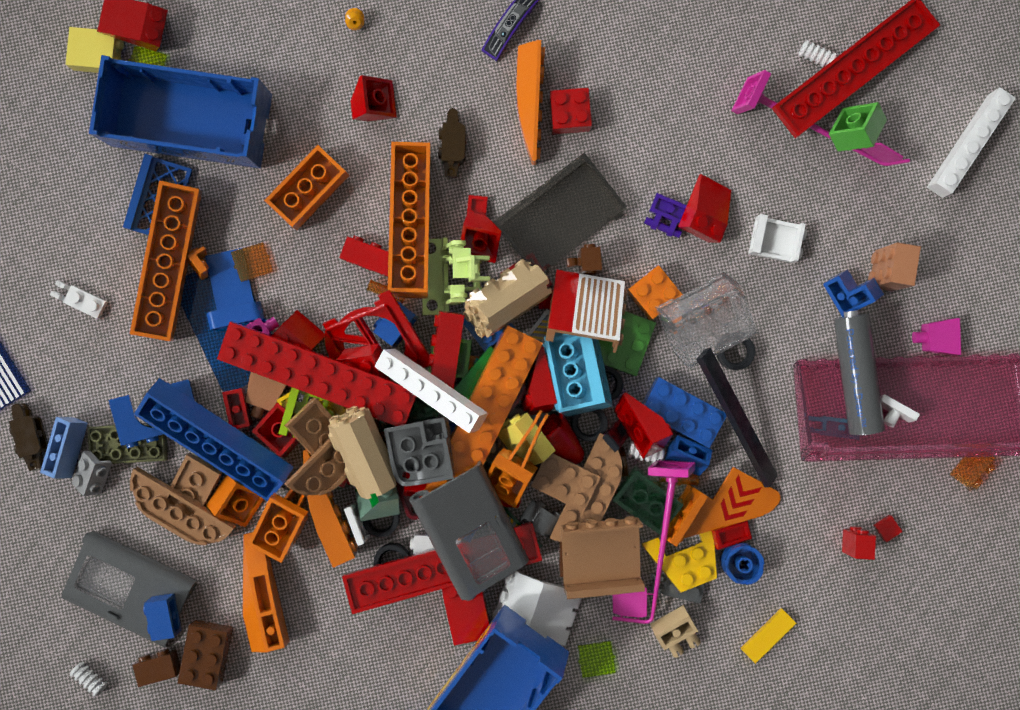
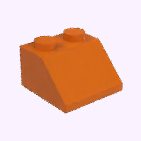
[206,475,264,527]

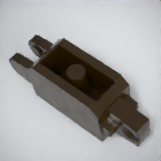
[438,108,466,178]
[9,403,48,471]

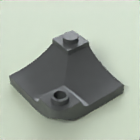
[384,416,455,486]

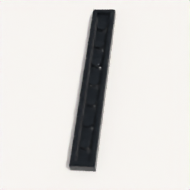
[697,348,778,488]

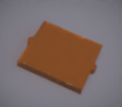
[231,242,273,282]

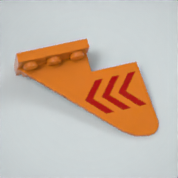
[657,467,780,547]

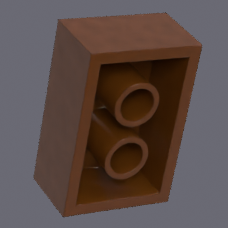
[177,620,233,691]

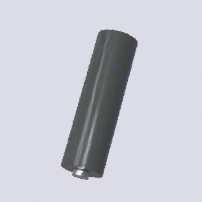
[834,310,885,435]

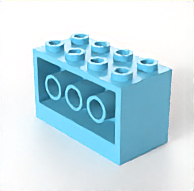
[543,333,613,417]

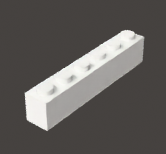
[927,88,1016,198]
[375,349,488,433]

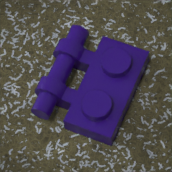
[644,193,687,238]

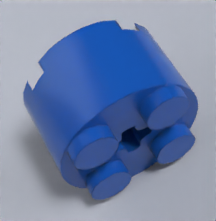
[720,542,764,585]

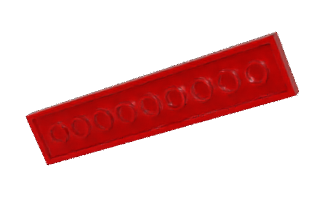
[771,0,940,138]
[217,321,416,426]
[342,522,542,615]

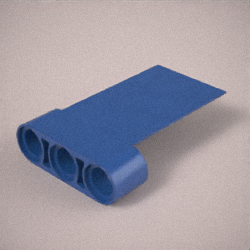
[205,248,265,331]

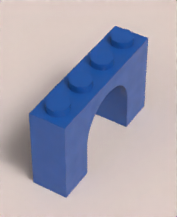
[108,379,195,449]

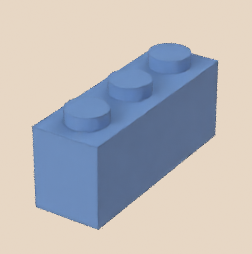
[40,417,88,479]

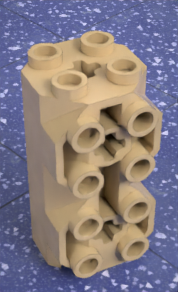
[463,259,552,338]
[328,406,397,499]

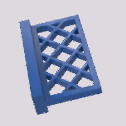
[123,154,193,235]

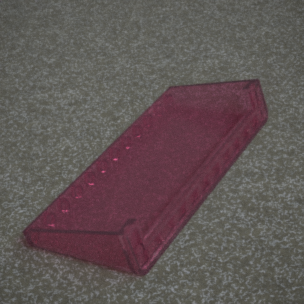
[793,353,1020,462]

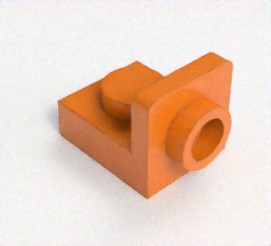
[187,246,209,280]

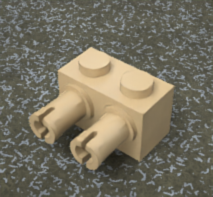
[650,605,701,658]

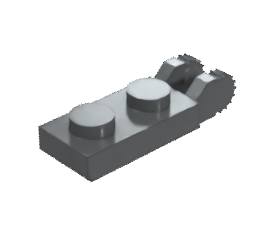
[648,573,705,604]

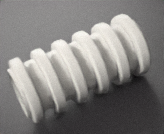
[798,40,837,67]
[627,441,665,464]
[70,662,107,697]

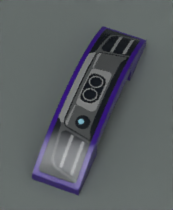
[481,0,540,62]

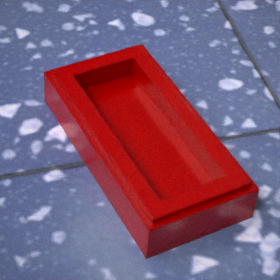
[711,520,752,550]

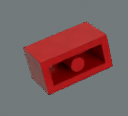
[222,388,253,429]
[842,526,876,560]

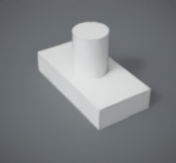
[880,394,920,428]

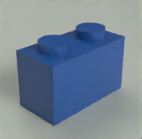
[665,435,713,476]
[143,593,182,641]

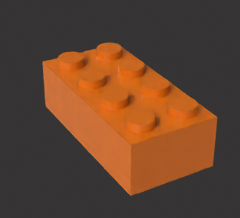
[264,145,349,230]

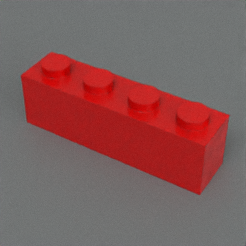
[339,235,389,277]
[428,311,465,389]

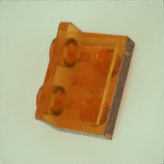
[950,444,996,492]

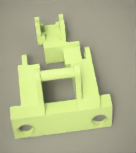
[422,238,490,315]

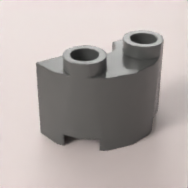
[520,499,561,540]

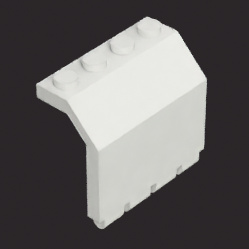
[491,569,582,646]

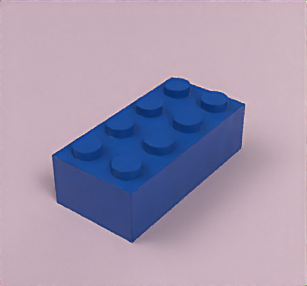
[642,377,727,448]

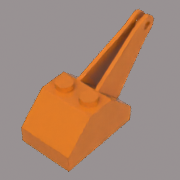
[488,410,549,508]
[247,489,309,563]

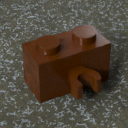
[566,244,602,275]

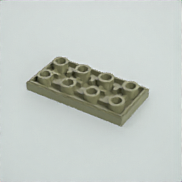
[87,423,168,464]

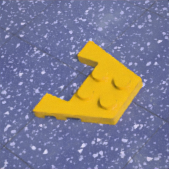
[641,531,717,593]

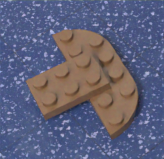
[284,398,380,496]
[531,433,622,542]
[130,453,236,545]

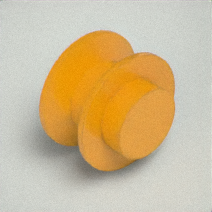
[345,8,364,30]

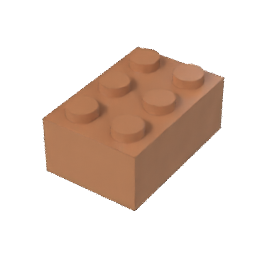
[868,242,921,291]

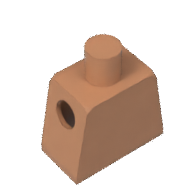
[245,372,287,419]

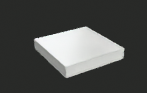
[344,502,370,546]

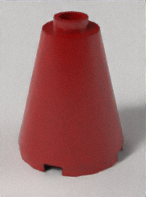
[538,413,585,464]

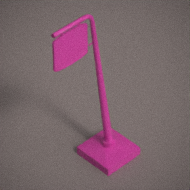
[731,70,910,166]
[613,460,695,624]

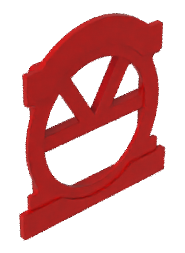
[322,290,429,368]

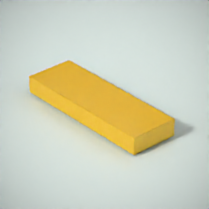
[741,608,796,664]

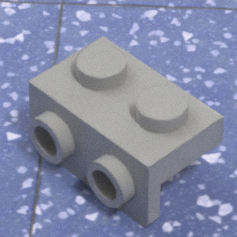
[72,451,112,496]

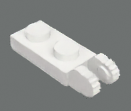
[50,280,108,319]

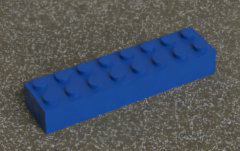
[134,378,294,501]

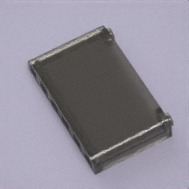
[493,153,627,275]

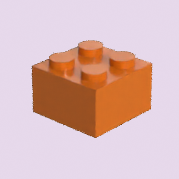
[627,265,683,320]

